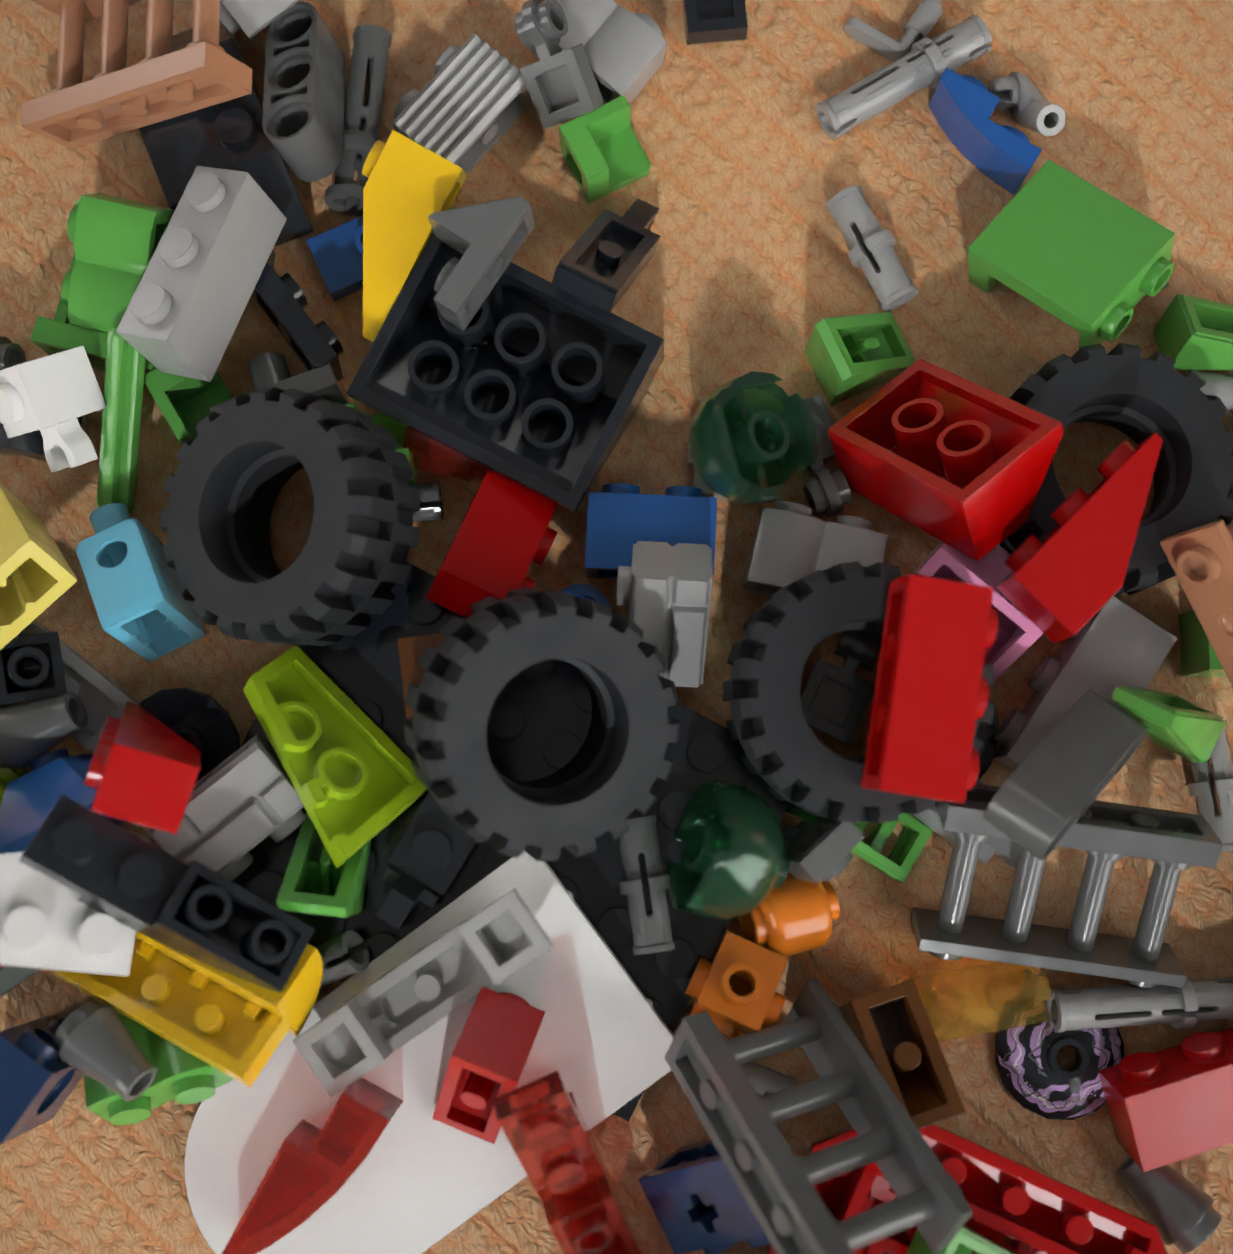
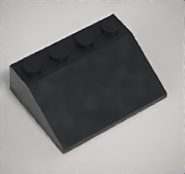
[346,231,664,512]

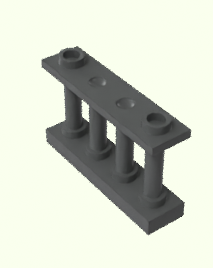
[911,784,1223,988]
[665,978,973,1254]

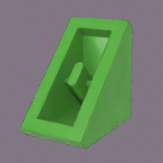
[804,312,916,406]
[276,811,372,918]

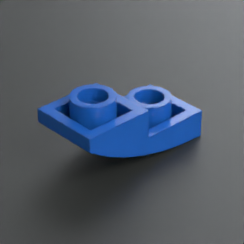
[928,68,1042,195]

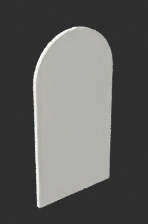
[184,851,674,1254]

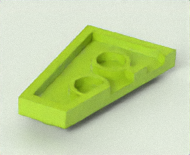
[243,646,428,868]

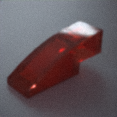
[222,1077,403,1254]

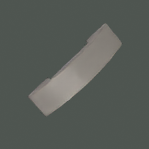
[293,888,554,1098]

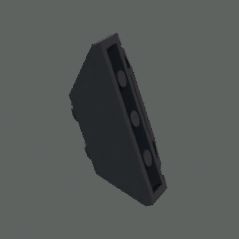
[139,20,314,247]

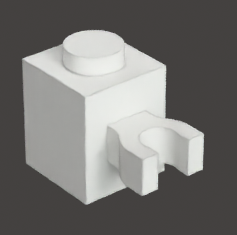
[0,346,107,473]

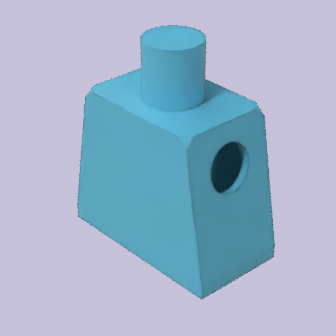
[76,503,207,662]

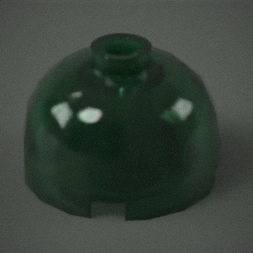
[689,371,818,505]
[668,779,790,920]

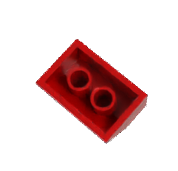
[827,358,1064,562]

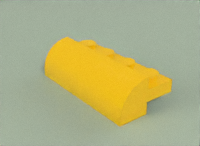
[44,931,323,1088]

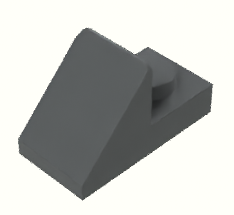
[428,196,535,331]

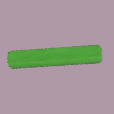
[96,327,146,513]

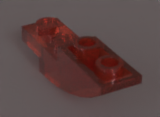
[492,1070,643,1254]

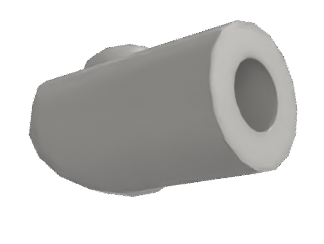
[989,72,1066,136]

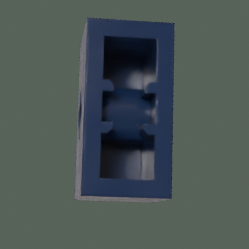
[638,1139,770,1254]

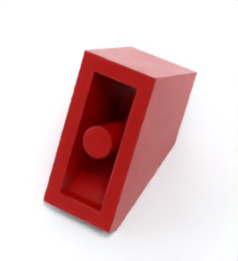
[432,986,545,1144]

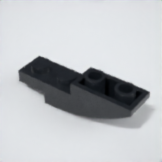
[18,794,315,993]

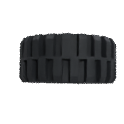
[999,343,1233,597]
[161,387,420,647]
[723,561,995,824]
[404,588,680,861]

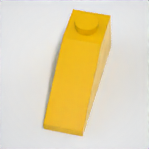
[362,130,467,342]

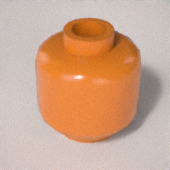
[737,868,840,957]

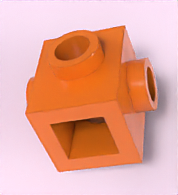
[685,931,788,1039]

